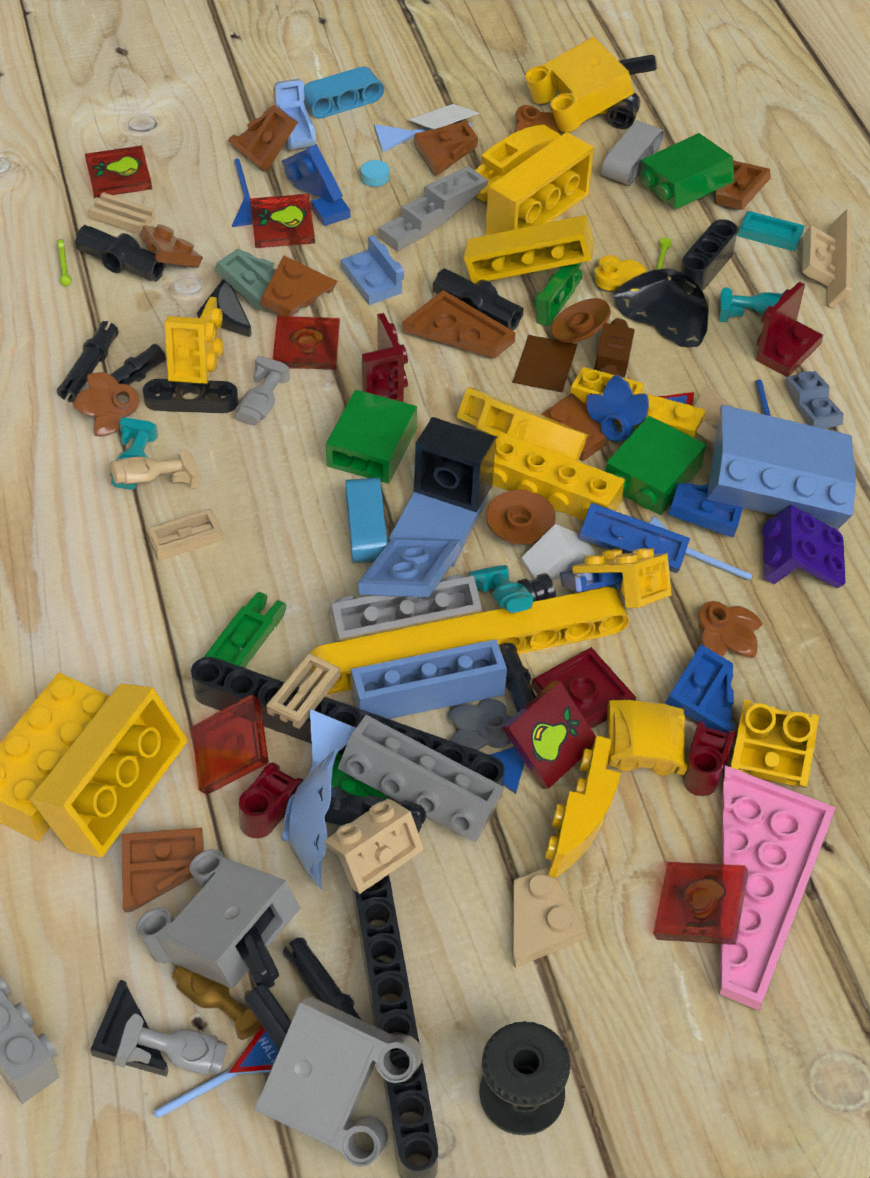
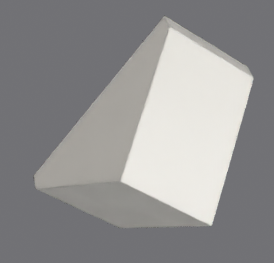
[521,524,596,581]

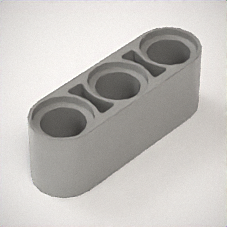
[602,121,664,186]

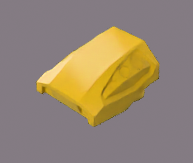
[731,699,820,788]
[607,700,687,776]

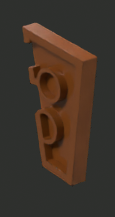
[402,290,516,358]

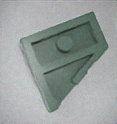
[215,249,276,310]

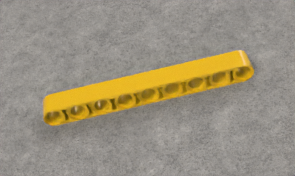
[310,587,630,694]

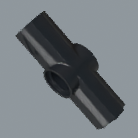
[75,225,166,282]
[433,268,524,331]

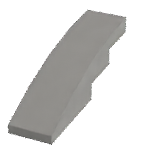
[378,166,488,252]

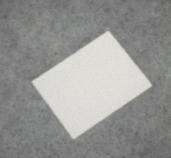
[409,104,480,130]

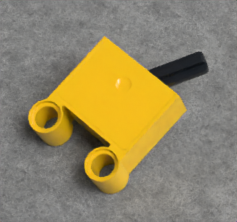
[525,36,657,132]

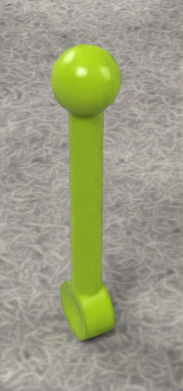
[656,238,671,269]
[57,239,72,287]

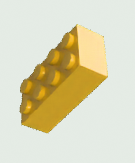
[486,132,594,235]
[0,672,110,842]
[30,683,189,858]

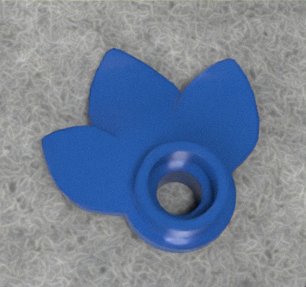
[587,375,649,442]

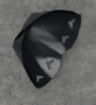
[614,268,709,347]

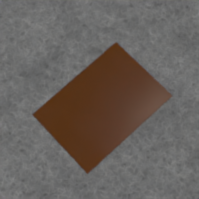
[512,335,578,392]

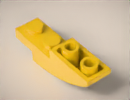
[475,125,561,202]
[571,367,706,438]
[456,387,588,461]
[544,735,621,878]

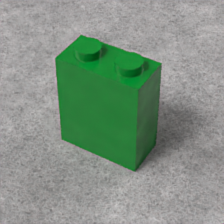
[640,133,734,209]
[326,390,417,484]
[605,416,706,515]

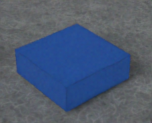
[311,198,351,226]

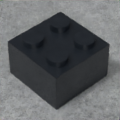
[414,417,496,513]

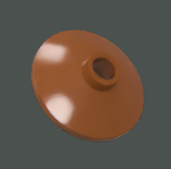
[551,298,611,343]
[486,490,556,545]

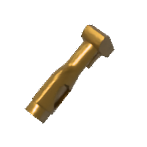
[172,966,262,1040]

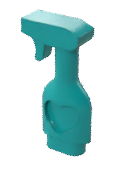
[719,287,783,322]
[110,417,158,490]
[468,565,534,613]

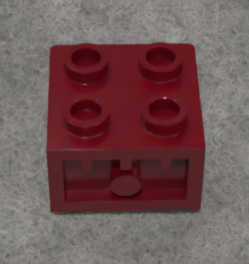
[756,281,823,377]
[362,313,408,402]

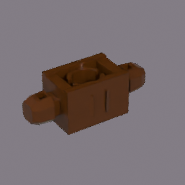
[594,318,635,378]

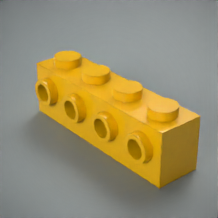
[464,215,594,283]
[492,432,625,521]

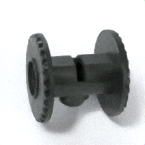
[479,1021,570,1136]

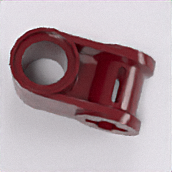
[684,721,736,796]
[239,762,303,838]

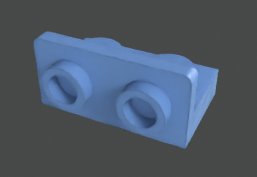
[341,235,404,305]

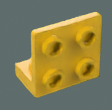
[165,297,223,384]
[572,548,672,608]

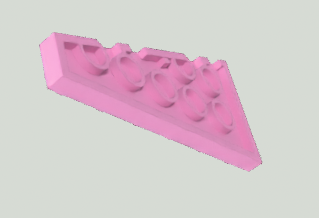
[720,766,836,1011]

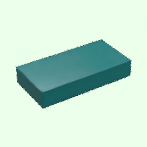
[738,211,805,252]

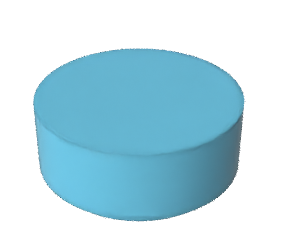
[361,160,390,187]

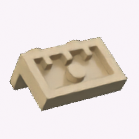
[325,799,424,894]

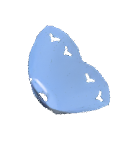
[284,749,337,890]

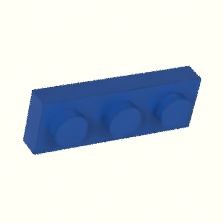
[578,503,690,573]

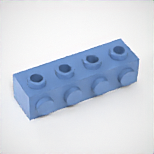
[351,639,507,719]

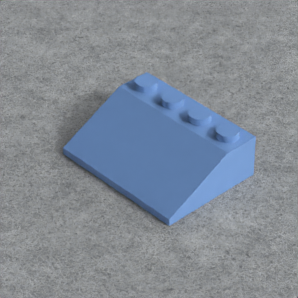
[706,405,856,530]

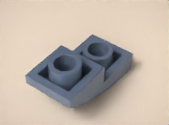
[785,371,844,429]

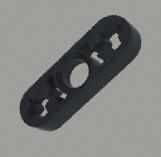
[143,379,238,413]

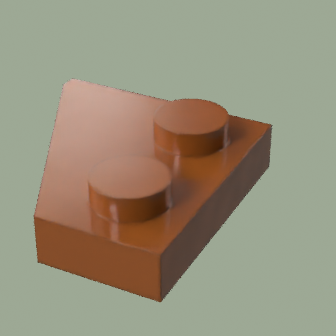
[228,105,298,171]

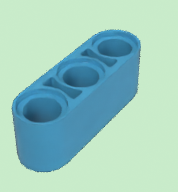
[304,66,384,118]
[345,478,387,563]

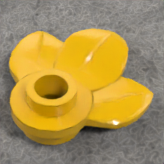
[594,255,647,291]

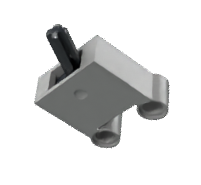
[136,849,300,989]
[245,984,423,1167]

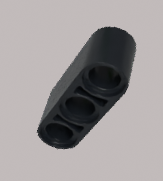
[680,219,738,294]

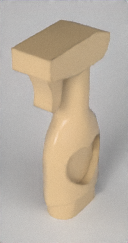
[110,450,201,489]

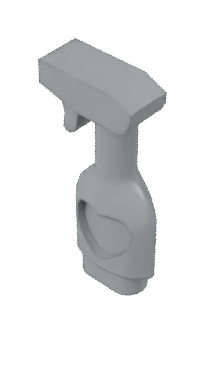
[235,355,290,425]
[113,1014,227,1075]

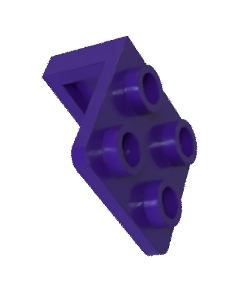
[762,505,846,588]

